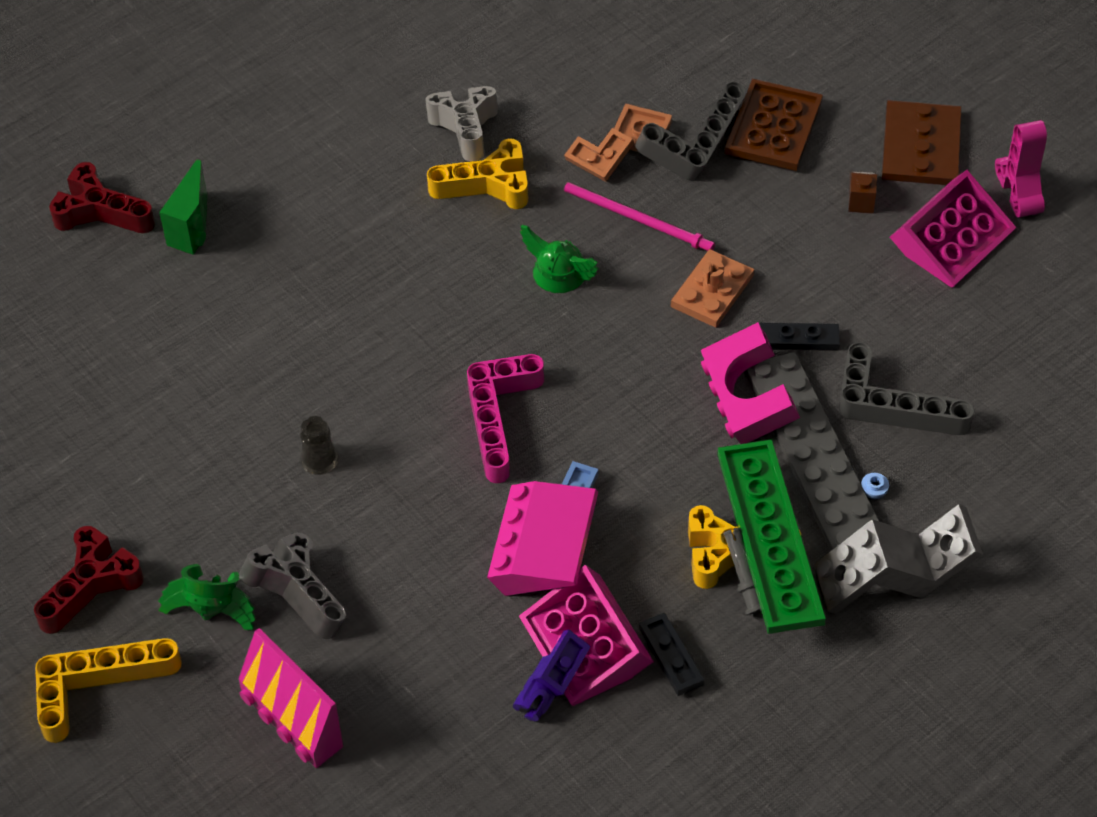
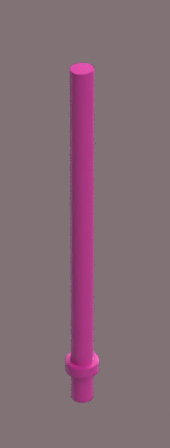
[564,182,715,251]

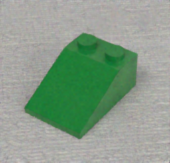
[159,160,208,255]

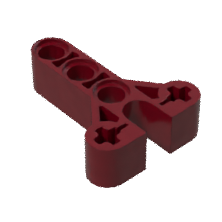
[49,162,155,234]
[34,526,144,634]

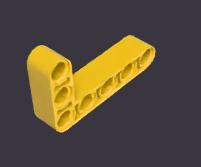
[35,638,182,743]

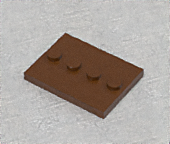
[725,78,823,171]
[882,100,961,185]

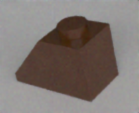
[848,171,877,214]

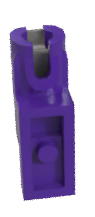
[513,629,591,721]

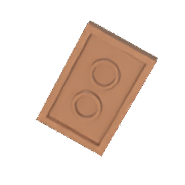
[671,249,754,328]

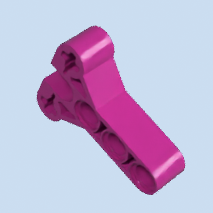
[995,120,1047,218]

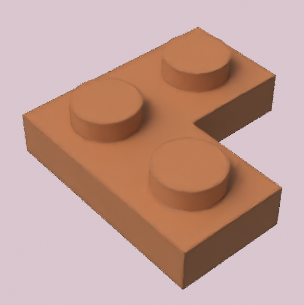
[564,128,634,182]

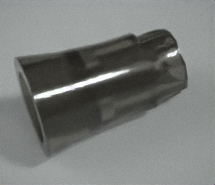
[300,416,338,475]

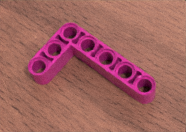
[467,354,544,483]

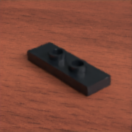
[760,322,840,350]

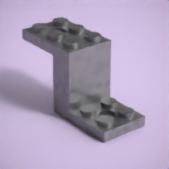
[814,504,983,614]

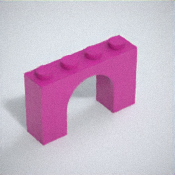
[701,322,800,444]

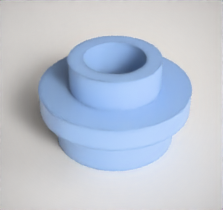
[861,473,889,499]

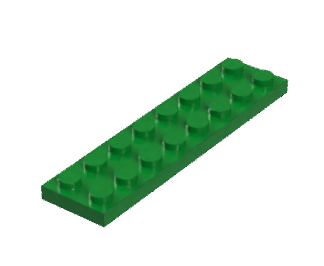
[717,440,826,634]

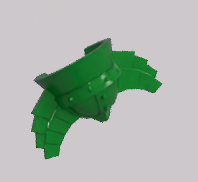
[520,225,598,293]
[158,564,256,630]

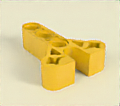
[427,139,528,209]
[688,505,801,589]

